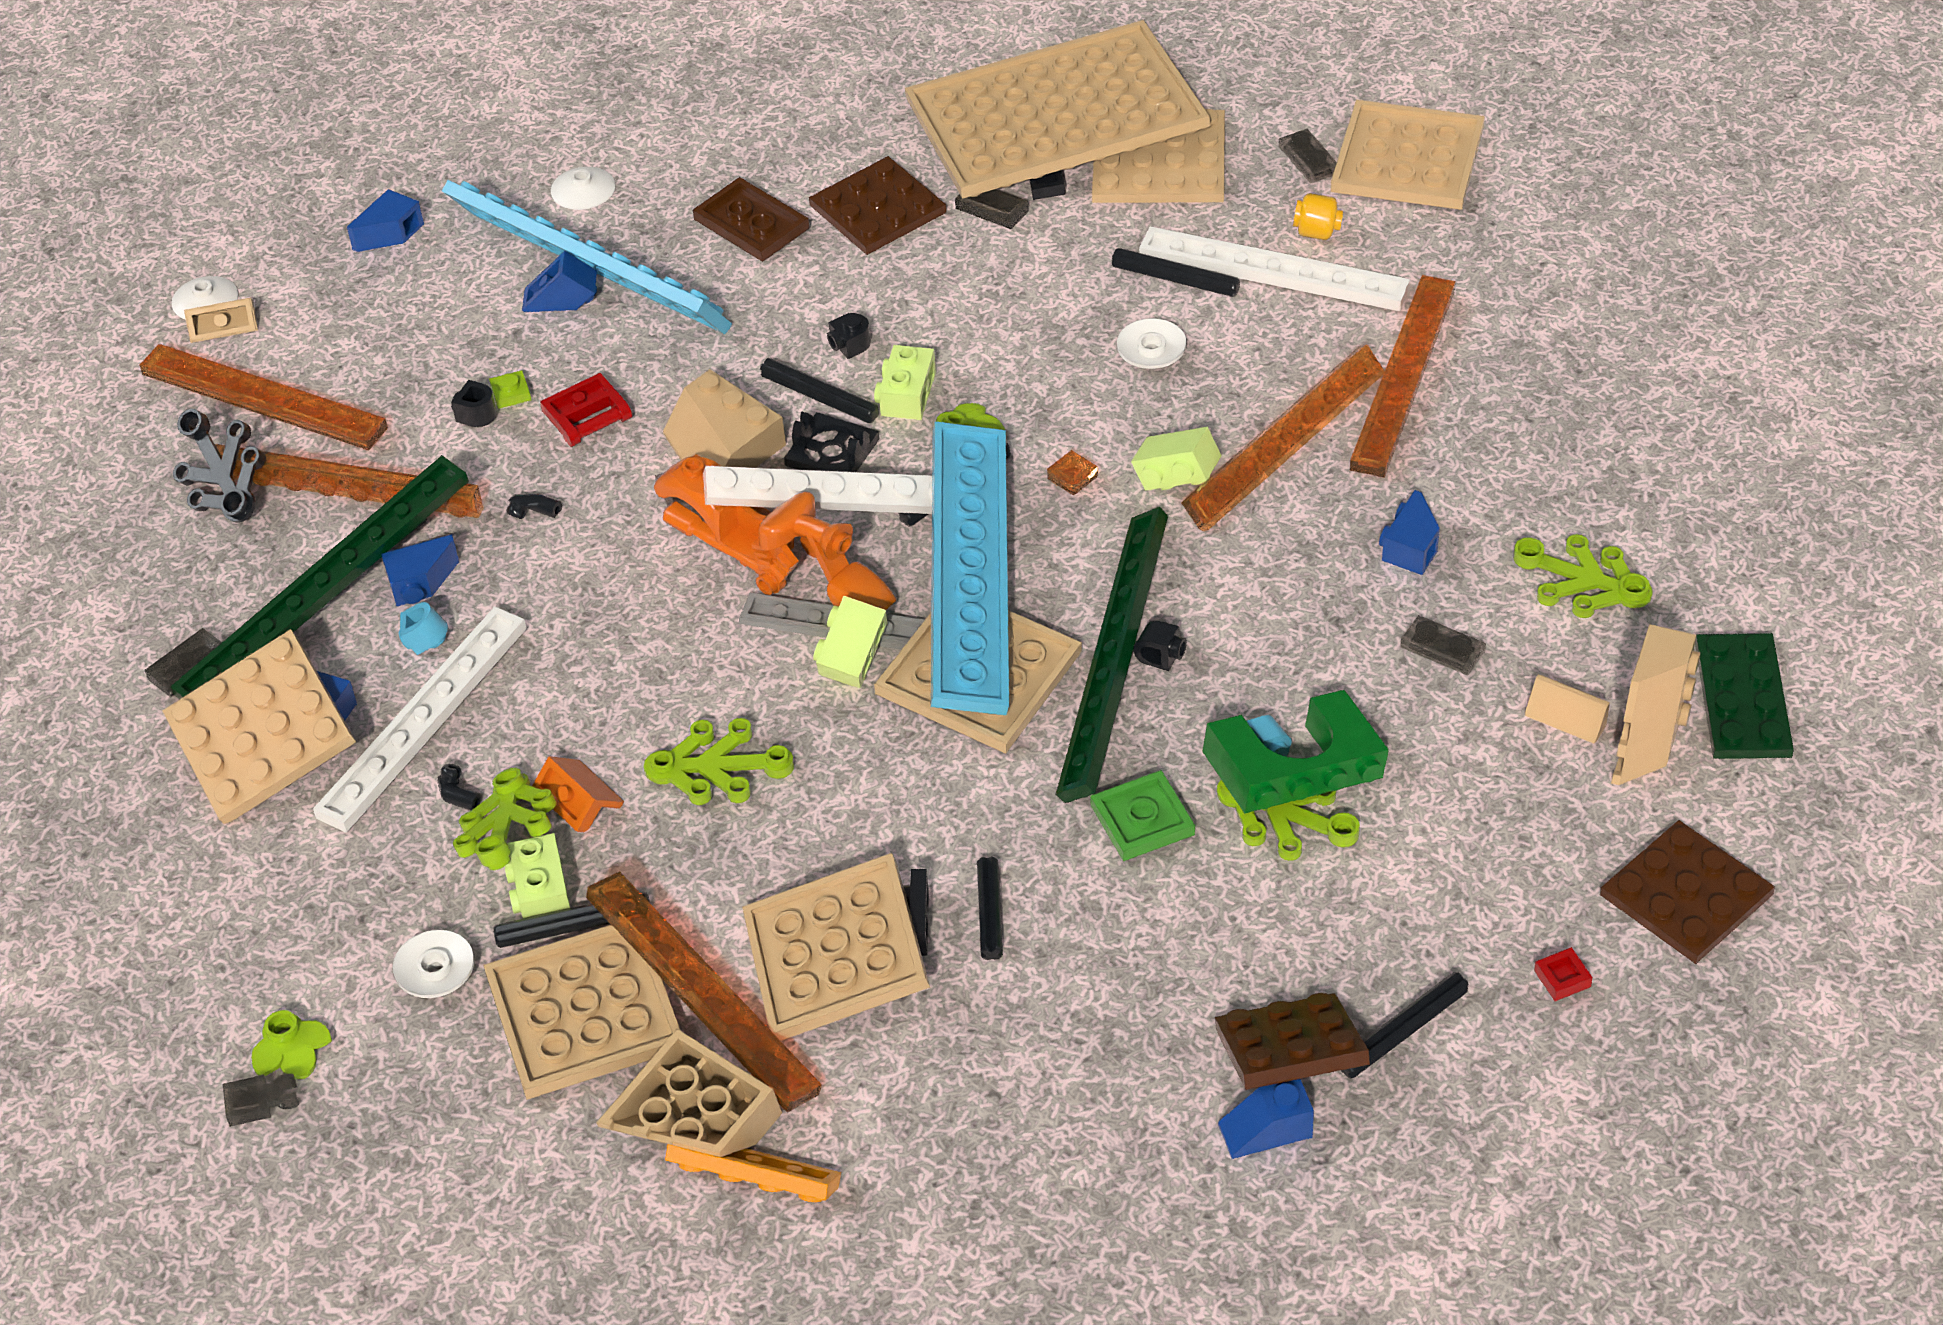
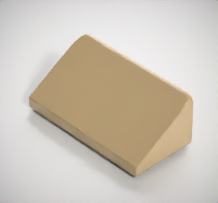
[184,298,258,343]
[1525,674,1610,744]

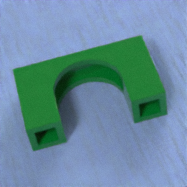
[1202,690,1389,814]

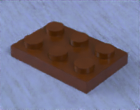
[693,177,810,262]

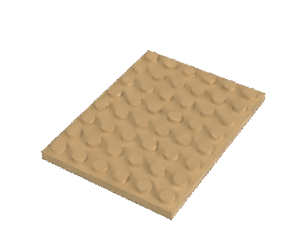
[905,20,1210,199]

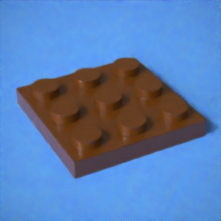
[809,156,947,255]
[1600,820,1775,964]
[1215,993,1370,1090]

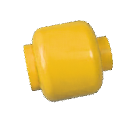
[1293,193,1343,240]

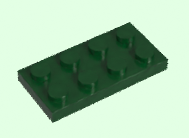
[1695,633,1794,759]

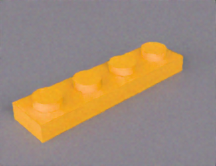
[665,1144,841,1202]

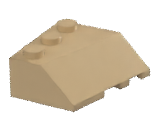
[663,369,786,468]
[1611,624,1701,785]
[596,1029,782,1157]

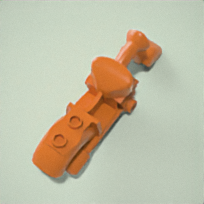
[654,454,896,610]

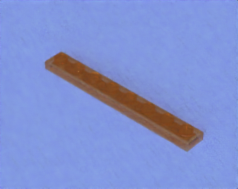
[1350,275,1456,478]
[139,344,388,450]
[1181,344,1386,531]
[215,444,484,518]
[586,871,822,1113]

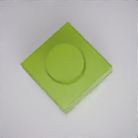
[489,370,531,409]

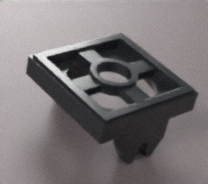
[784,411,879,472]

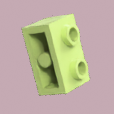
[874,345,936,420]
[1131,427,1222,491]
[813,596,888,688]
[504,833,570,918]

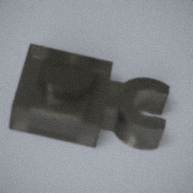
[223,1074,299,1127]

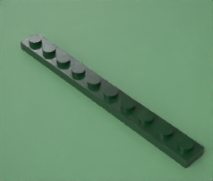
[170,455,469,699]
[1055,507,1168,803]

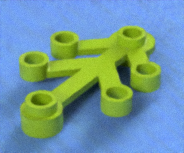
[1513,534,1653,618]
[644,718,794,805]
[453,768,557,870]
[1217,780,1360,861]

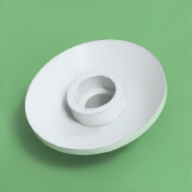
[551,167,615,210]
[172,276,238,320]
[1117,318,1186,369]
[393,930,474,998]

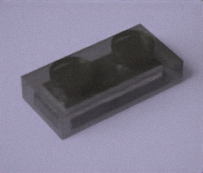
[1279,128,1337,184]
[955,189,1029,229]
[1400,615,1486,676]
[144,628,222,698]

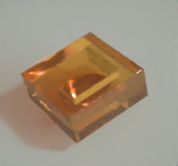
[1047,450,1098,496]

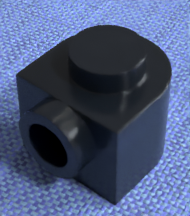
[827,313,871,359]
[451,380,497,427]
[1133,621,1187,671]

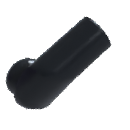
[506,493,562,519]
[438,764,482,811]

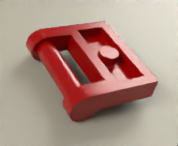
[540,373,632,447]

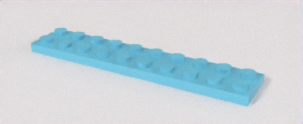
[442,180,732,334]
[931,421,1009,715]

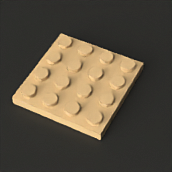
[1331,99,1485,210]
[1092,109,1225,203]
[874,610,1082,754]
[162,629,356,824]
[742,853,930,1043]
[483,916,681,1100]

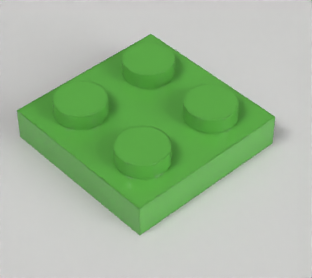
[1090,770,1195,861]

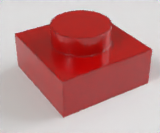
[1534,947,1593,1001]

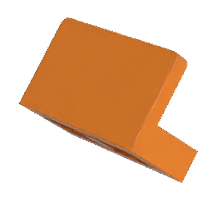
[532,756,624,832]

